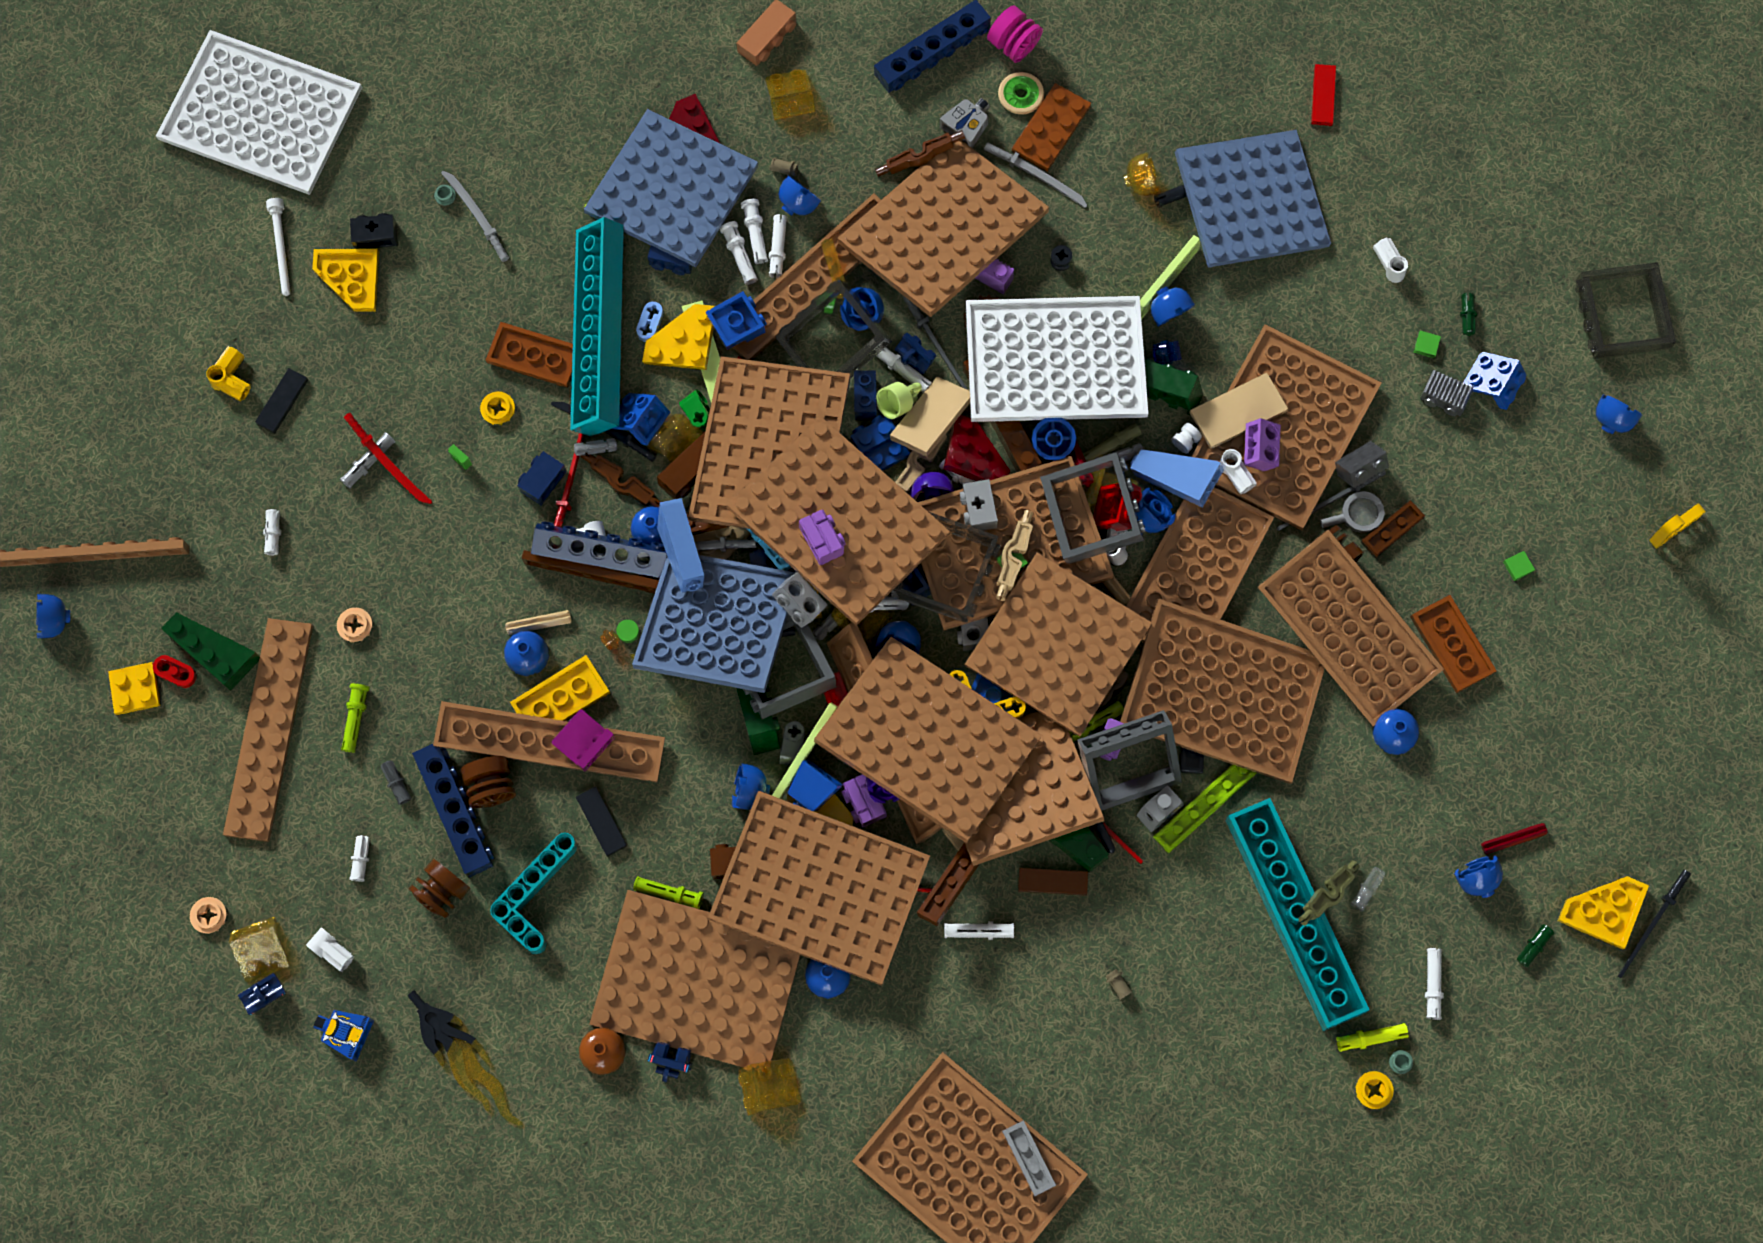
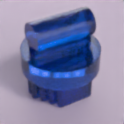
[1152,340,1182,365]

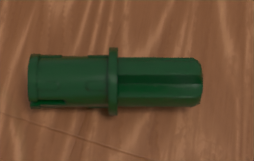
[1460,293,1477,336]
[1517,924,1555,967]

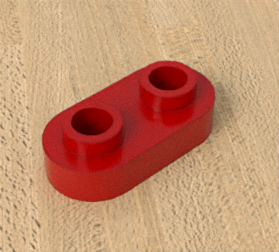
[153,655,197,688]

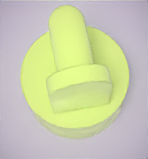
[876,382,922,419]

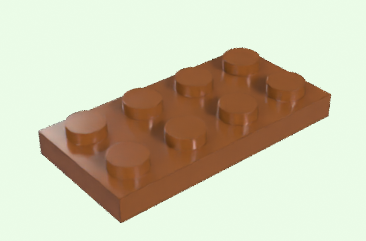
[1012,83,1091,172]
[486,322,573,388]
[1410,595,1497,693]

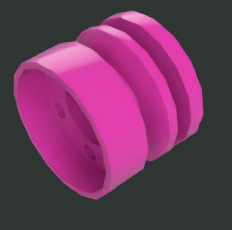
[987,5,1043,63]

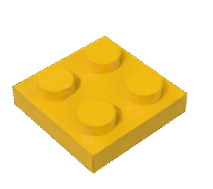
[108,662,161,715]

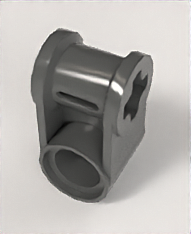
[780,721,805,765]

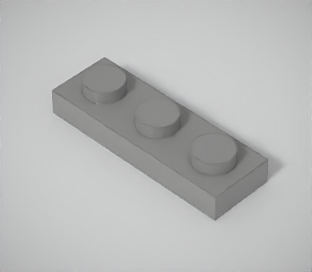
[1002,1120,1056,1197]

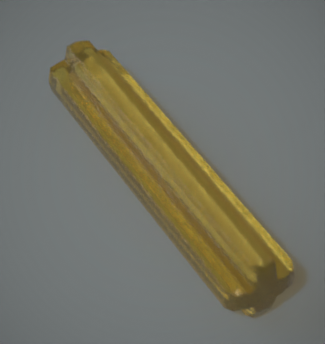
[821,239,848,299]

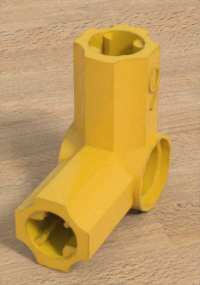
[206,346,251,402]

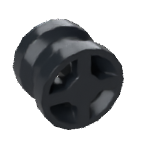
[1050,245,1072,271]

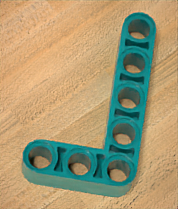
[490,833,577,954]

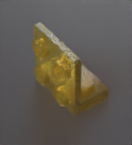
[229,917,289,982]

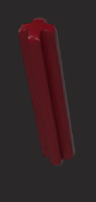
[1069,440,1094,487]
[1481,823,1548,855]

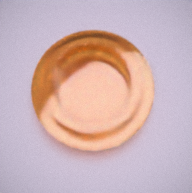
[600,629,620,651]

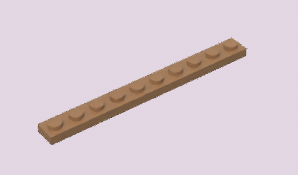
[0,537,189,567]

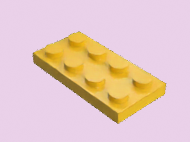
[510,655,610,721]

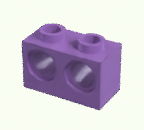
[1244,418,1281,471]

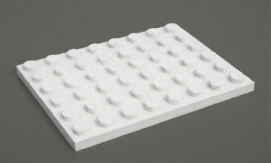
[156,30,362,195]
[966,296,1148,422]

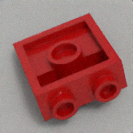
[1093,483,1142,531]

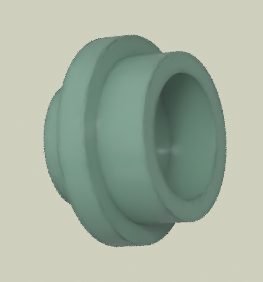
[434,185,456,206]
[1389,1050,1413,1074]

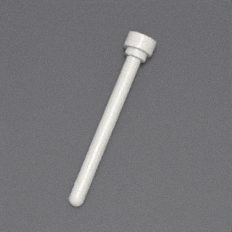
[266,198,290,296]

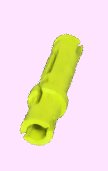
[1336,1023,1409,1052]

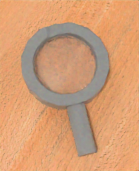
[1320,491,1385,533]

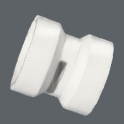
[1171,423,1202,454]

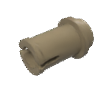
[770,158,799,177]
[1105,969,1132,1000]

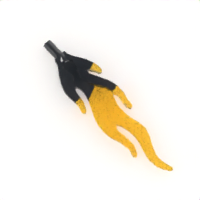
[408,990,523,1125]

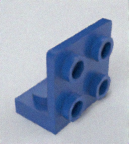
[612,393,671,445]

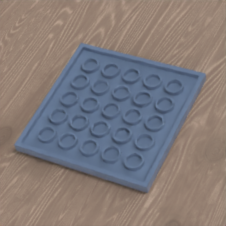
[584,109,758,267]
[1175,130,1331,268]
[632,555,796,693]

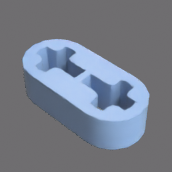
[636,302,663,342]

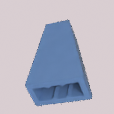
[1130,449,1224,508]
[657,498,704,593]

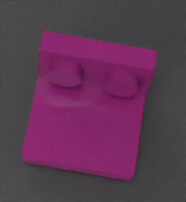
[552,709,615,772]

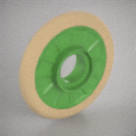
[998,72,1044,114]

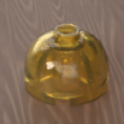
[1123,152,1160,196]

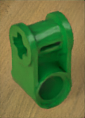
[679,389,710,432]

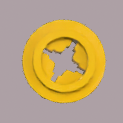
[480,391,515,425]
[1355,1071,1394,1109]

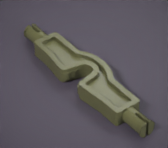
[1299,860,1359,926]

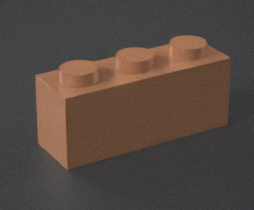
[736,0,797,66]

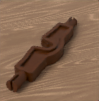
[875,130,965,177]
[581,453,661,507]

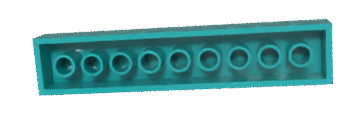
[570,217,624,437]
[1225,798,1370,1031]

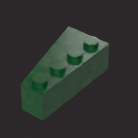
[1144,358,1203,416]
[161,612,260,691]
[736,684,780,755]
[1049,827,1109,873]

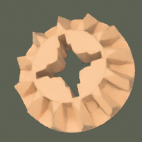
[337,608,373,643]
[190,897,228,934]

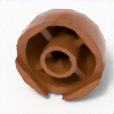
[579,1028,626,1075]

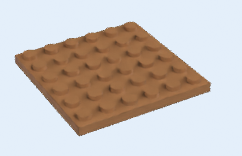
[965,553,1152,737]
[964,712,1104,866]

